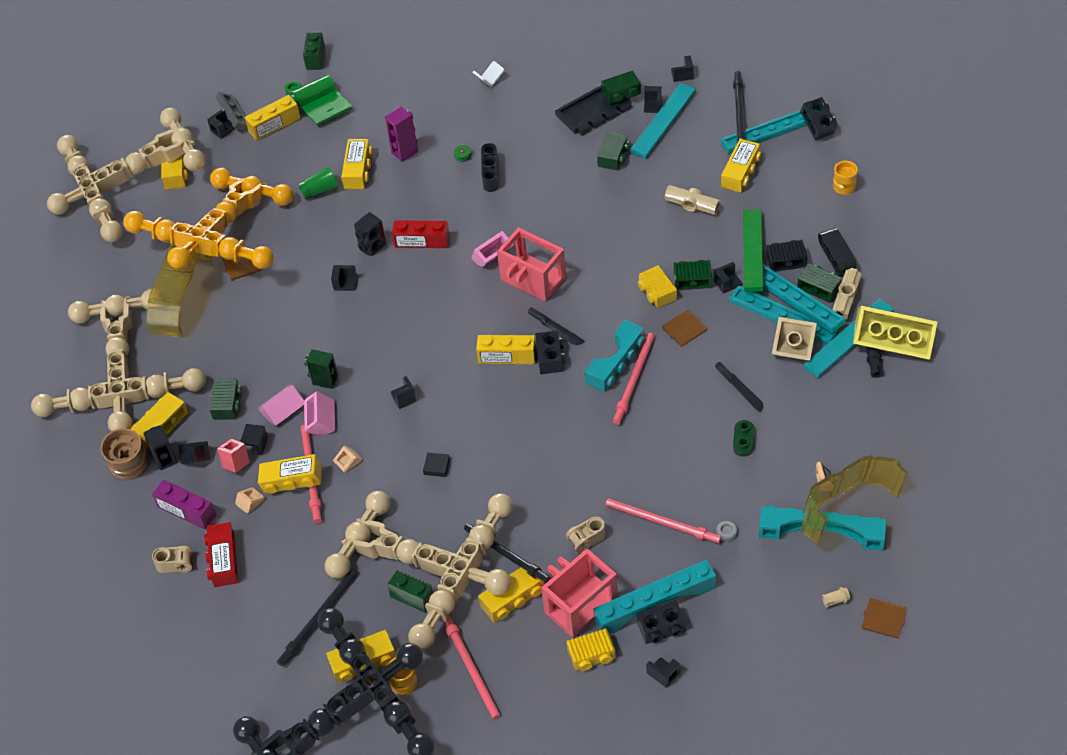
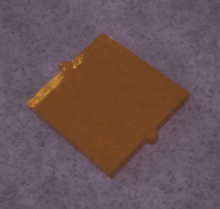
[222,248,261,281]
[662,310,707,347]
[861,598,906,639]

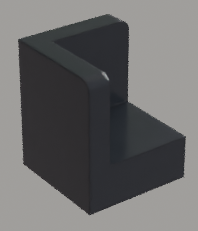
[671,55,694,82]
[644,86,662,113]
[207,109,235,139]
[714,262,742,294]
[331,265,358,291]
[390,375,417,409]
[240,424,268,455]
[179,441,210,464]
[646,657,680,688]

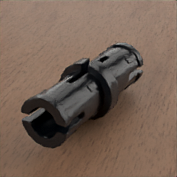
[865,346,883,378]

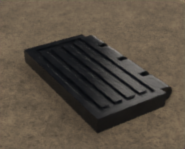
[555,85,632,135]

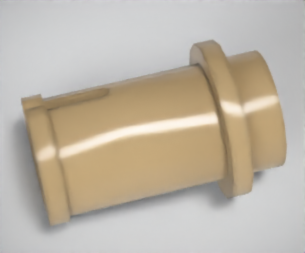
[822,587,850,608]

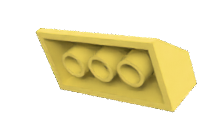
[853,306,938,360]

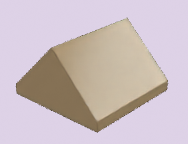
[772,317,817,361]

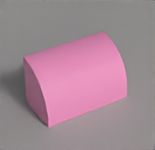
[471,231,514,267]
[258,385,304,426]
[304,391,335,435]

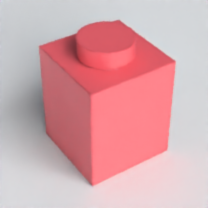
[217,439,249,473]

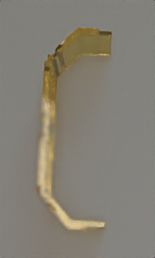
[146,244,213,337]
[802,455,908,544]

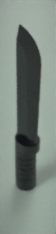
[528,307,585,345]
[715,362,763,412]

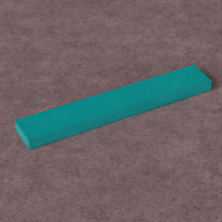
[631,83,696,159]
[720,110,819,154]
[763,264,845,333]
[729,285,838,345]
[804,299,894,379]

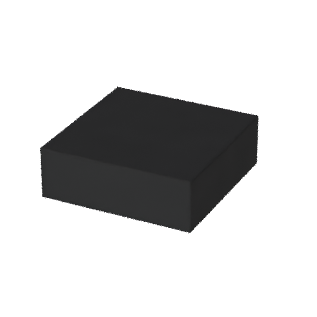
[423,452,450,477]

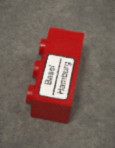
[392,220,450,248]
[204,522,238,588]

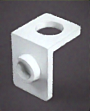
[472,61,505,88]

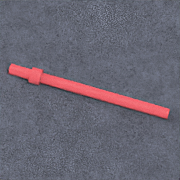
[613,333,655,425]
[301,425,322,523]
[606,498,722,544]
[443,614,500,720]

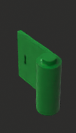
[291,75,352,126]

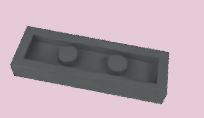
[216,92,248,131]

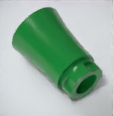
[298,166,338,199]

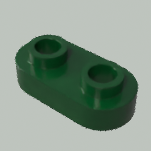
[733,420,754,457]

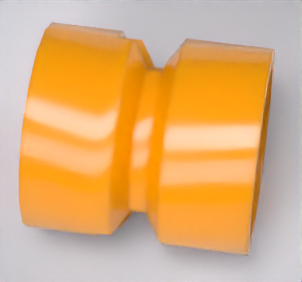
[833,161,858,195]
[388,657,418,695]

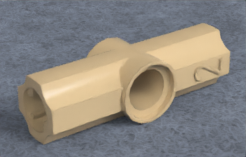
[665,185,720,215]
[833,268,862,319]

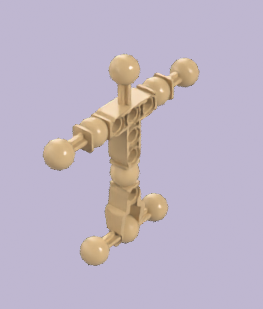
[47,108,206,243]
[31,289,206,431]
[324,491,513,650]

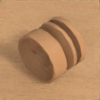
[100,428,148,480]

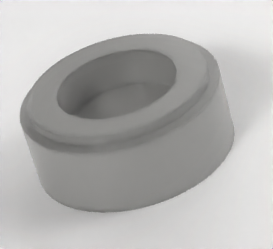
[716,521,737,542]

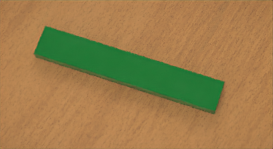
[743,209,763,292]

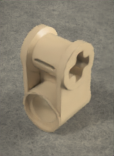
[566,517,606,553]
[152,546,193,573]

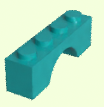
[584,319,646,392]

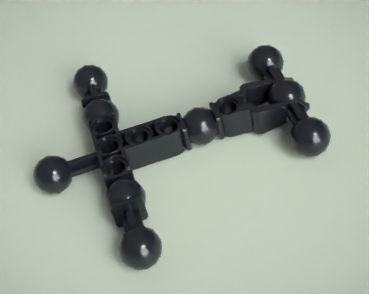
[233,608,435,755]

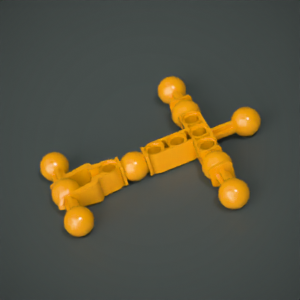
[123,168,294,270]

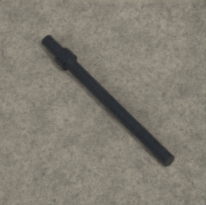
[733,71,744,143]
[464,523,551,584]
[277,568,358,667]

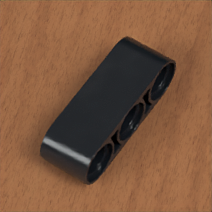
[481,143,499,192]
[818,228,857,275]

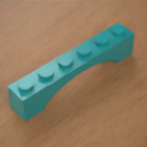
[759,506,886,551]
[593,560,716,635]

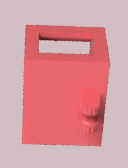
[497,227,566,302]
[541,549,618,639]

